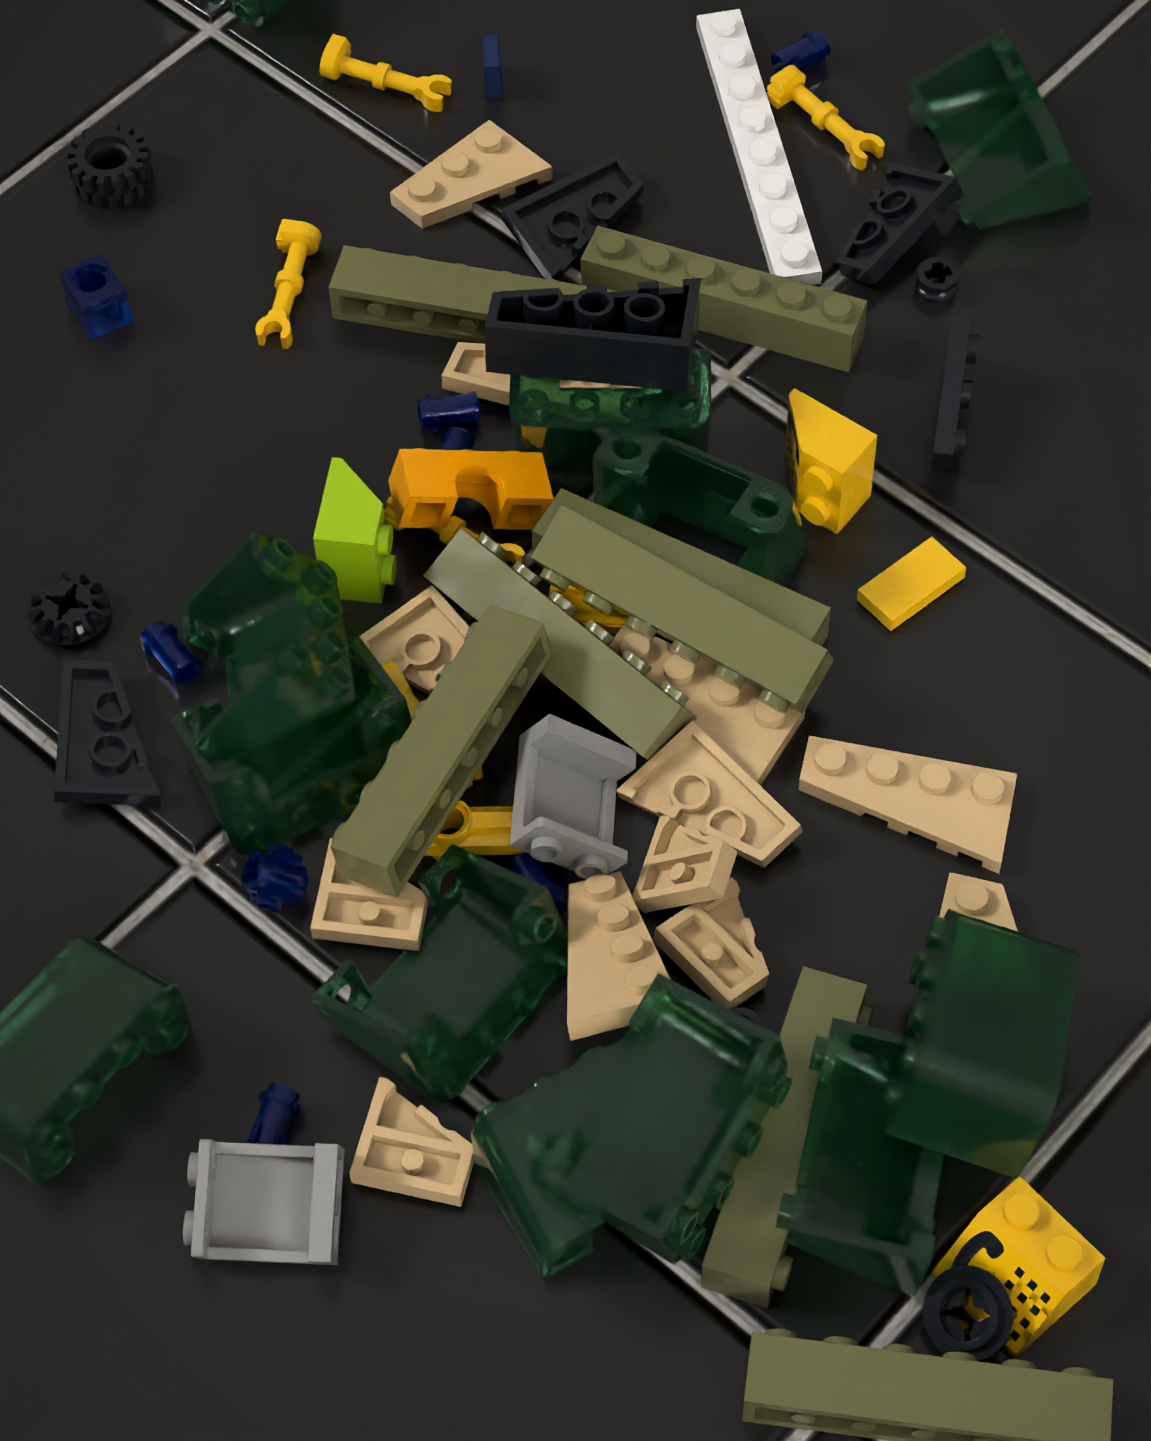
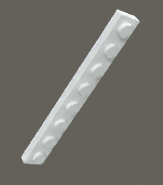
[696,9,822,285]

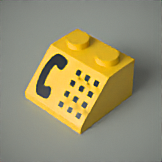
[785,388,877,534]
[931,1176,1106,1359]

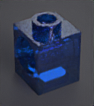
[59,254,134,340]

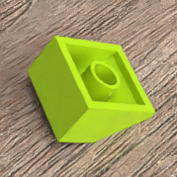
[313,457,397,604]

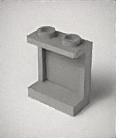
[510,714,637,879]
[183,1139,345,1265]

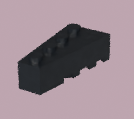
[485,278,701,392]

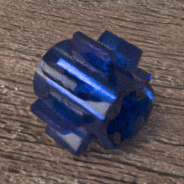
[241,842,309,914]

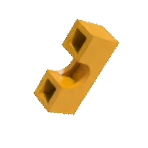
[388,448,554,530]

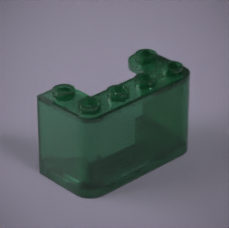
[881,908,1079,1179]

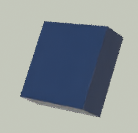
[482,34,504,100]

